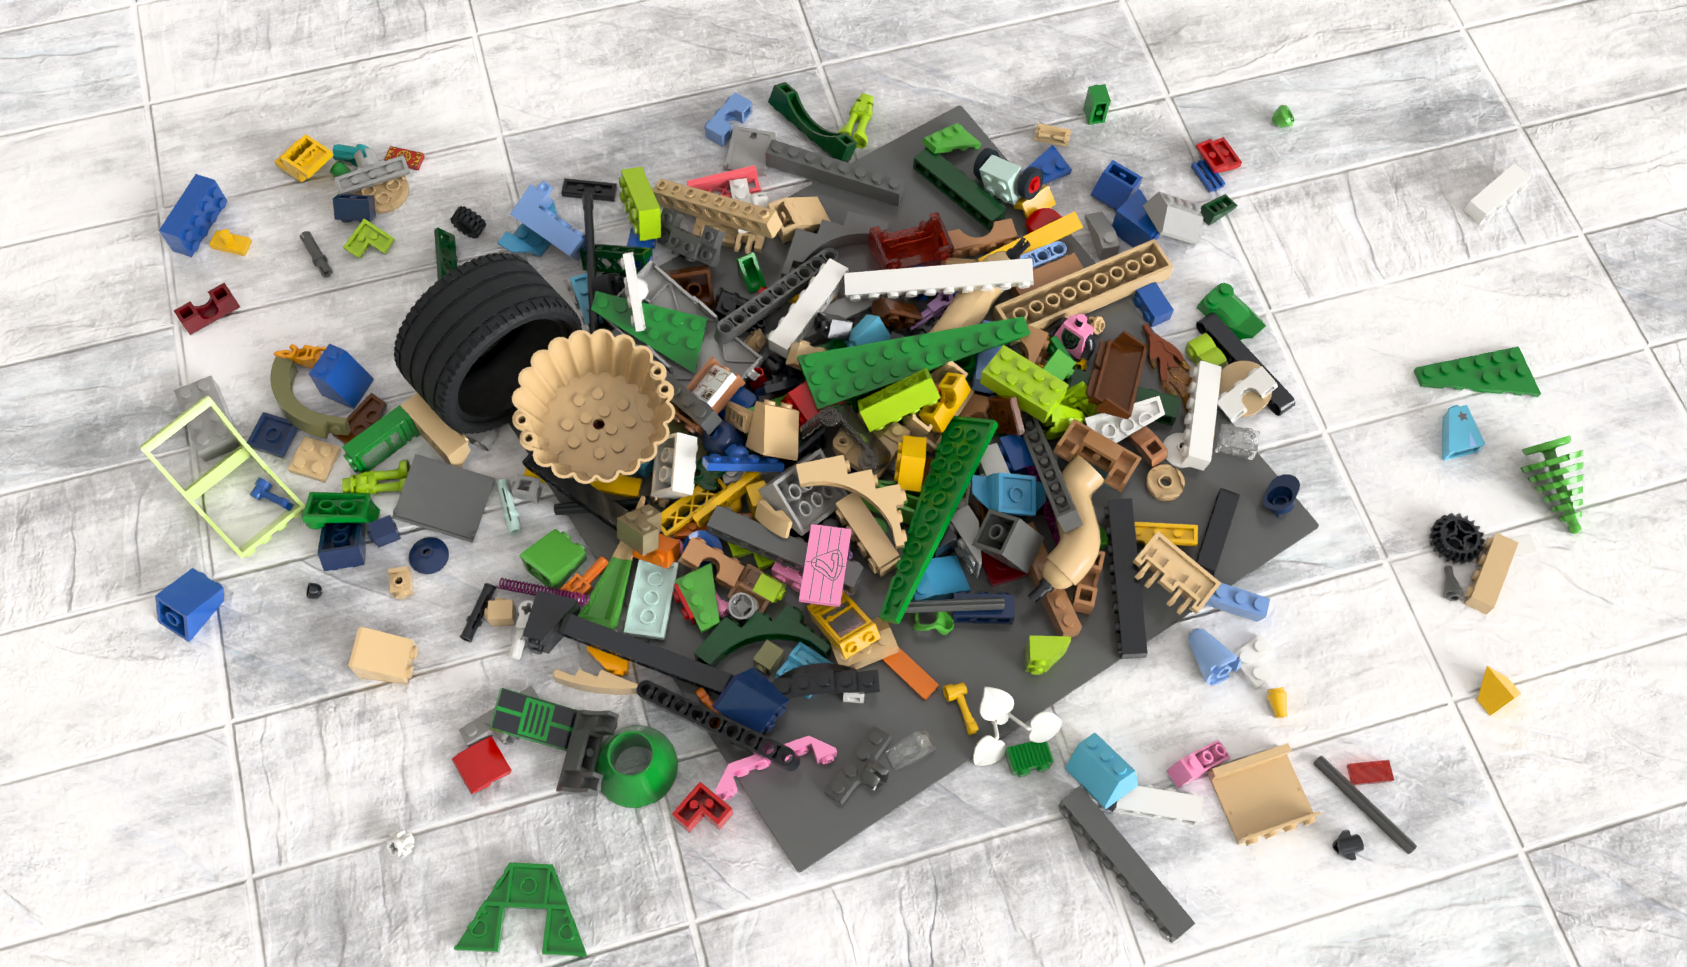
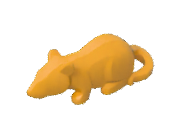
[273,344,326,368]

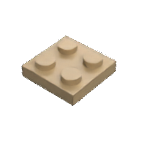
[287,436,341,483]

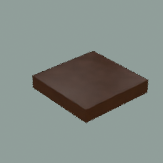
[988,395,1025,436]

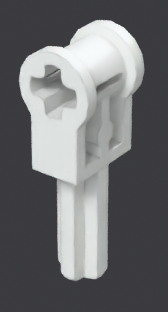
[509,600,533,660]

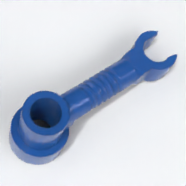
[249,477,294,511]

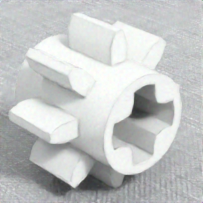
[387,829,414,857]

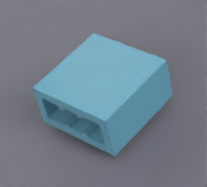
[844,314,891,347]

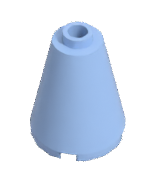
[1188,628,1241,686]

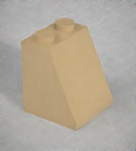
[745,399,799,461]
[348,627,418,685]

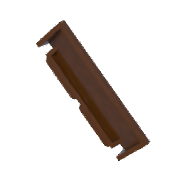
[1086,330,1148,420]

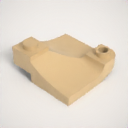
[832,412,911,480]

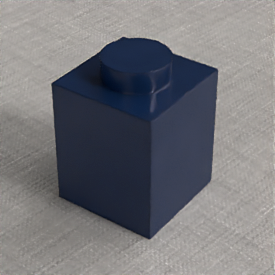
[367,515,401,548]

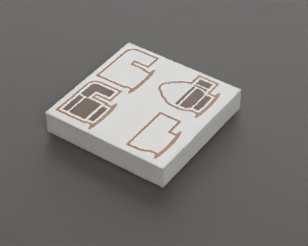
[692,364,736,407]

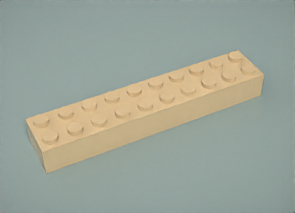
[993,239,1174,346]

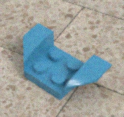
[497,198,558,257]
[971,473,1046,517]

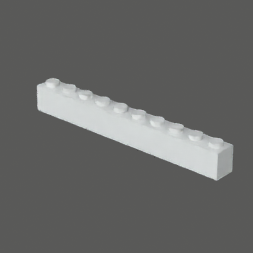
[844,258,1034,302]

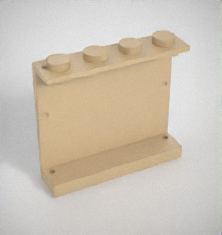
[1208,743,1321,846]

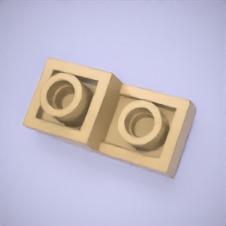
[754,500,792,538]

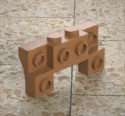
[1053,419,1142,492]

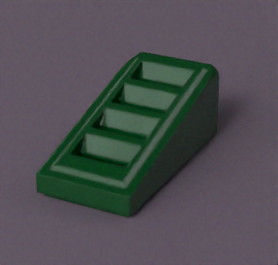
[1200,194,1238,225]

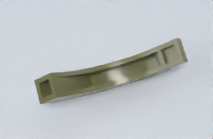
[270,357,351,439]

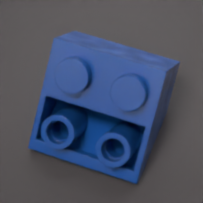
[1090,160,1143,211]

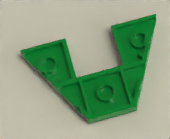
[454,862,587,957]

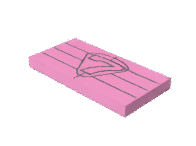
[799,524,852,607]

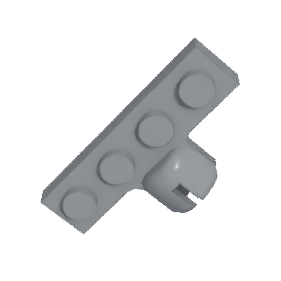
[335,148,411,194]
[459,685,540,747]

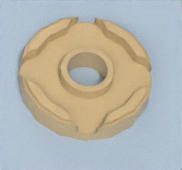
[1145,464,1185,501]

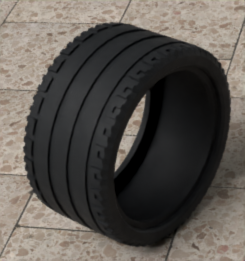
[394,253,582,434]

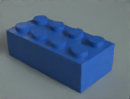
[159,174,227,257]

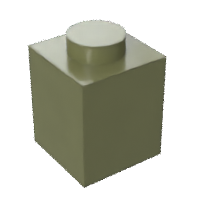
[753,640,784,676]

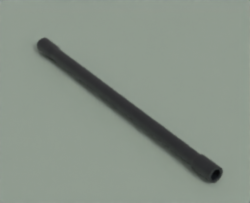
[582,193,599,335]

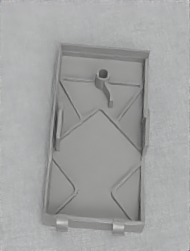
[601,260,764,411]

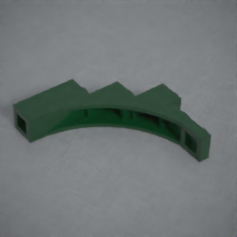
[694,604,831,667]

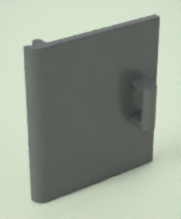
[391,454,495,543]

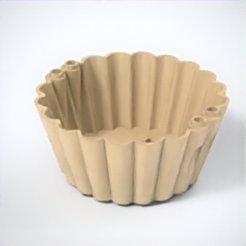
[512,329,675,484]

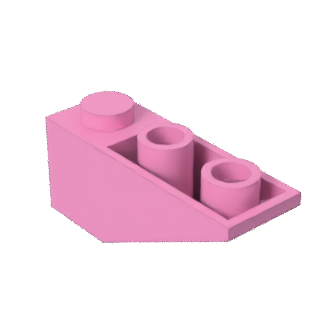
[1166,740,1230,789]

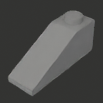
[1085,212,1120,260]

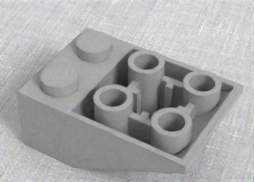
[949,505,982,578]

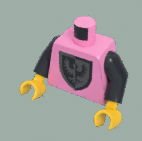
[1045,314,1096,371]

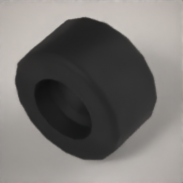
[591,273,620,296]

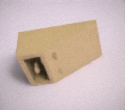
[768,197,831,243]

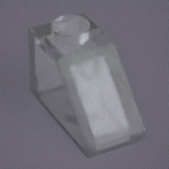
[885,730,937,771]

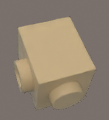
[485,598,516,627]

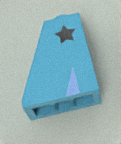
[1442,405,1485,461]

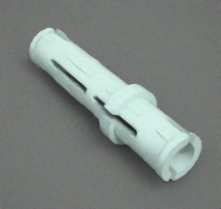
[496,479,522,535]

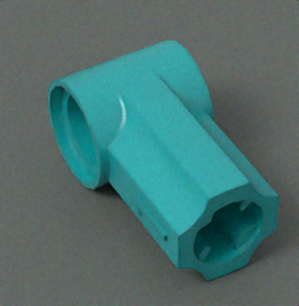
[332,144,369,167]

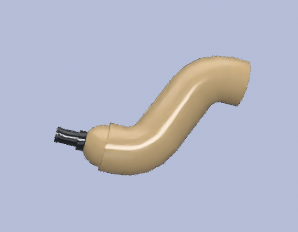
[929,237,1031,370]
[1027,455,1105,605]

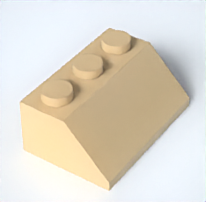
[830,617,900,669]

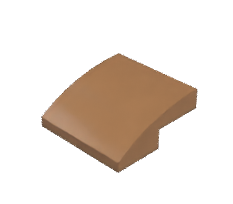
[727,563,771,614]

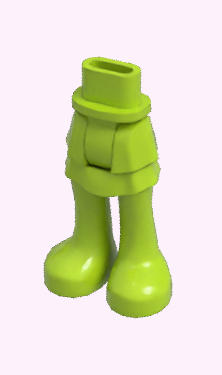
[837,93,874,149]
[342,459,411,495]

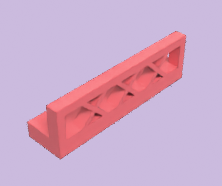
[686,165,761,198]

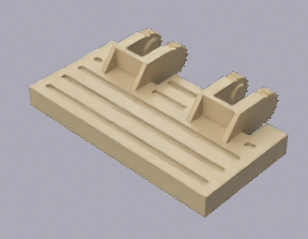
[692,217,766,254]
[1132,531,1221,615]

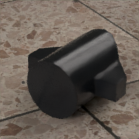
[1332,829,1364,861]

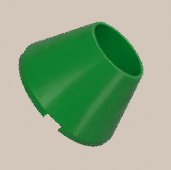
[594,725,678,808]

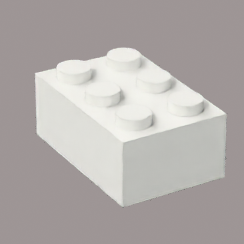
[651,432,698,500]

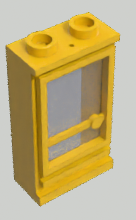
[807,591,880,659]

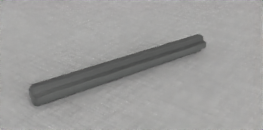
[905,597,1005,613]
[1314,755,1417,854]

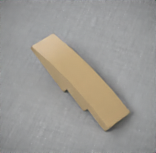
[553,669,638,695]

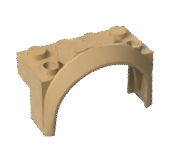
[902,361,974,453]

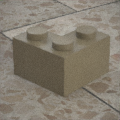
[617,504,661,556]

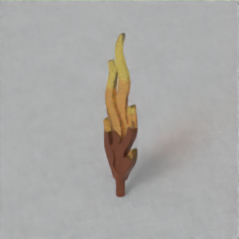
[1142,323,1215,440]

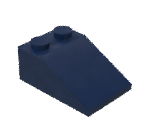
[317,523,366,571]

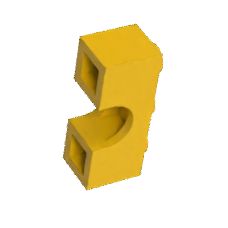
[919,372,971,433]

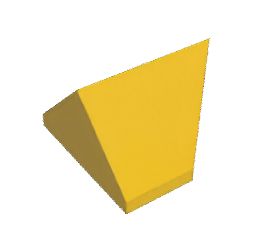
[1476,666,1521,716]

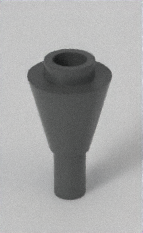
[1443,565,1464,601]

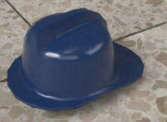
[1262,474,1300,517]

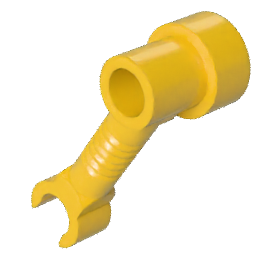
[943,682,978,735]

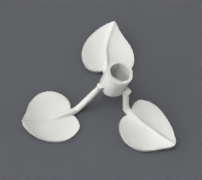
[973,687,1062,766]

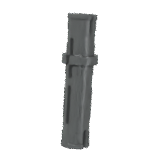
[300,231,333,278]

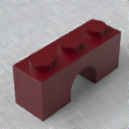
[174,283,240,335]

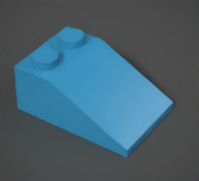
[911,555,971,601]

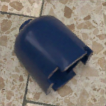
[702,421,749,456]

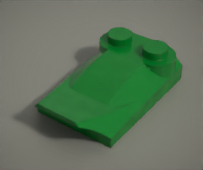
[1197,283,1266,340]
[302,492,380,530]

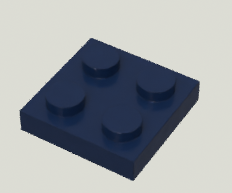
[246,412,298,458]

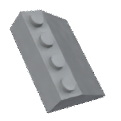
[758,448,848,536]

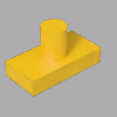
[209,229,252,256]

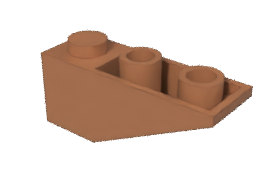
[1127,426,1168,468]

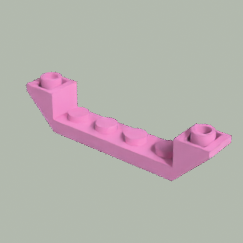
[715,736,837,800]

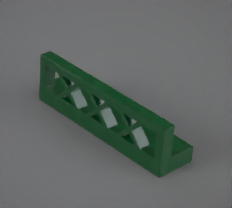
[434,228,457,280]
[580,244,653,274]

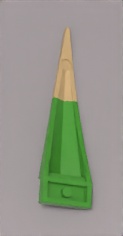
[578,496,646,630]

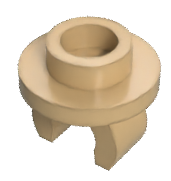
[1089,316,1105,335]

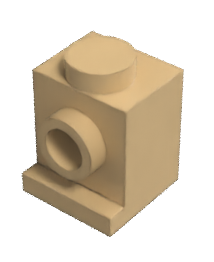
[388,566,414,599]

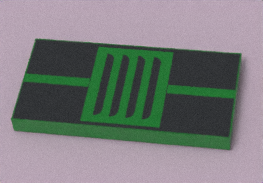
[489,688,578,751]

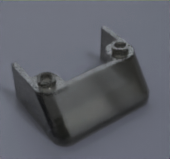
[800,404,891,494]

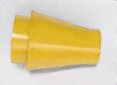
[1266,687,1288,718]

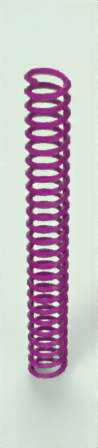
[1026,466,1060,545]
[496,578,590,606]

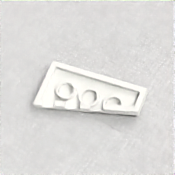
[1085,396,1165,443]

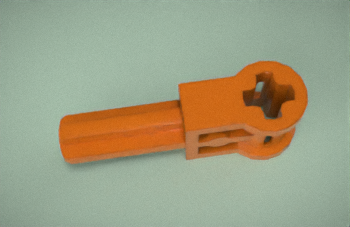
[558,556,609,603]

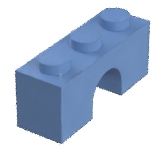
[704,92,753,147]

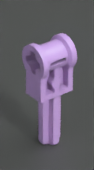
[909,292,953,330]

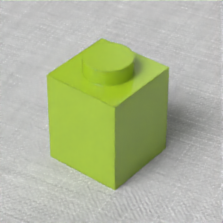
[752,573,786,603]

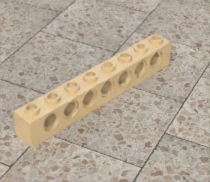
[652,179,782,239]

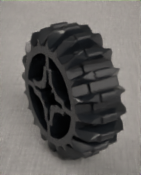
[1429,513,1485,565]

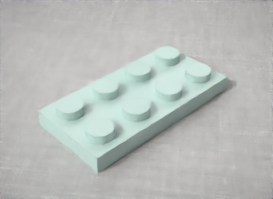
[624,559,679,640]

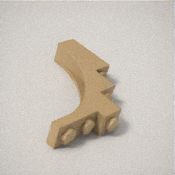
[796,455,907,549]

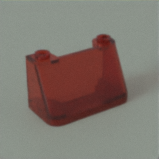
[867,212,954,270]

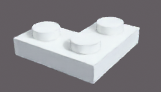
[1234,634,1274,690]

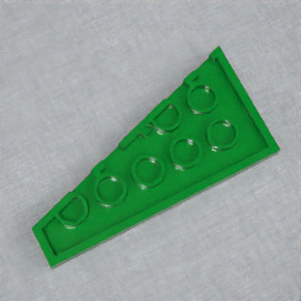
[591,291,708,374]
[1414,346,1541,397]

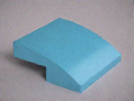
[775,642,834,700]

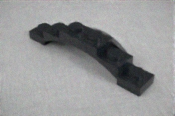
[771,663,880,699]

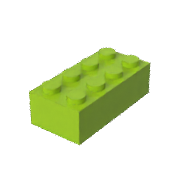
[619,166,661,241]
[980,345,1068,423]
[857,368,941,432]

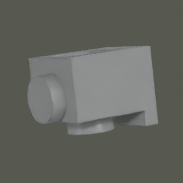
[511,475,543,504]

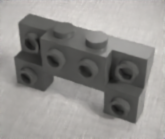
[656,207,726,268]
[556,710,619,797]

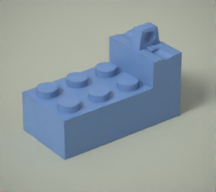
[510,181,586,261]

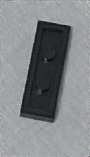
[561,178,617,202]

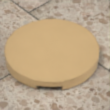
[355,176,409,214]
[1218,361,1272,417]

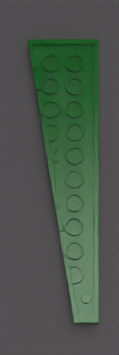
[797,316,1031,411]
[879,416,998,625]

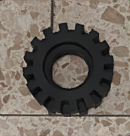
[450,206,486,239]

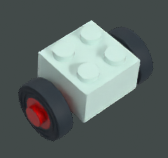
[973,148,1044,205]

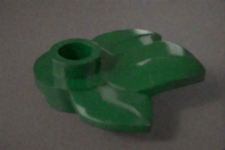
[694,455,727,491]

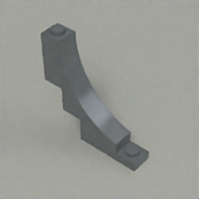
[781,211,891,279]

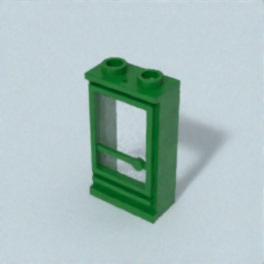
[342,405,420,473]

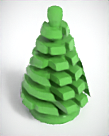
[1520,435,1584,534]

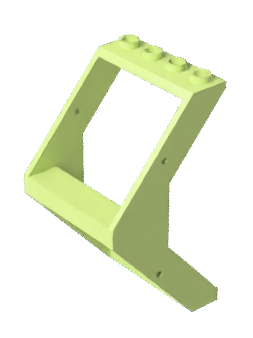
[139,395,305,559]

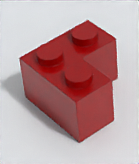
[672,782,733,833]

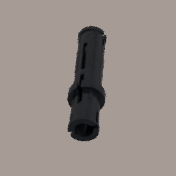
[460,583,497,642]

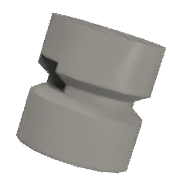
[728,592,759,621]

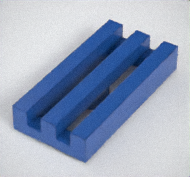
[1191,160,1225,193]

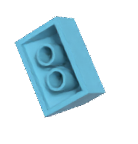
[1065,732,1138,809]

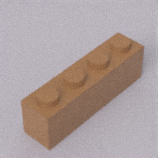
[1009,253,1084,298]

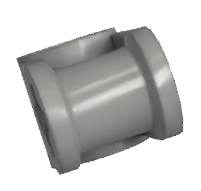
[463,429,499,451]

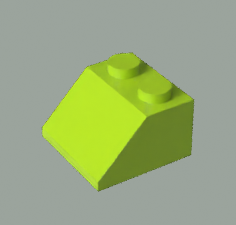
[1025,635,1071,675]

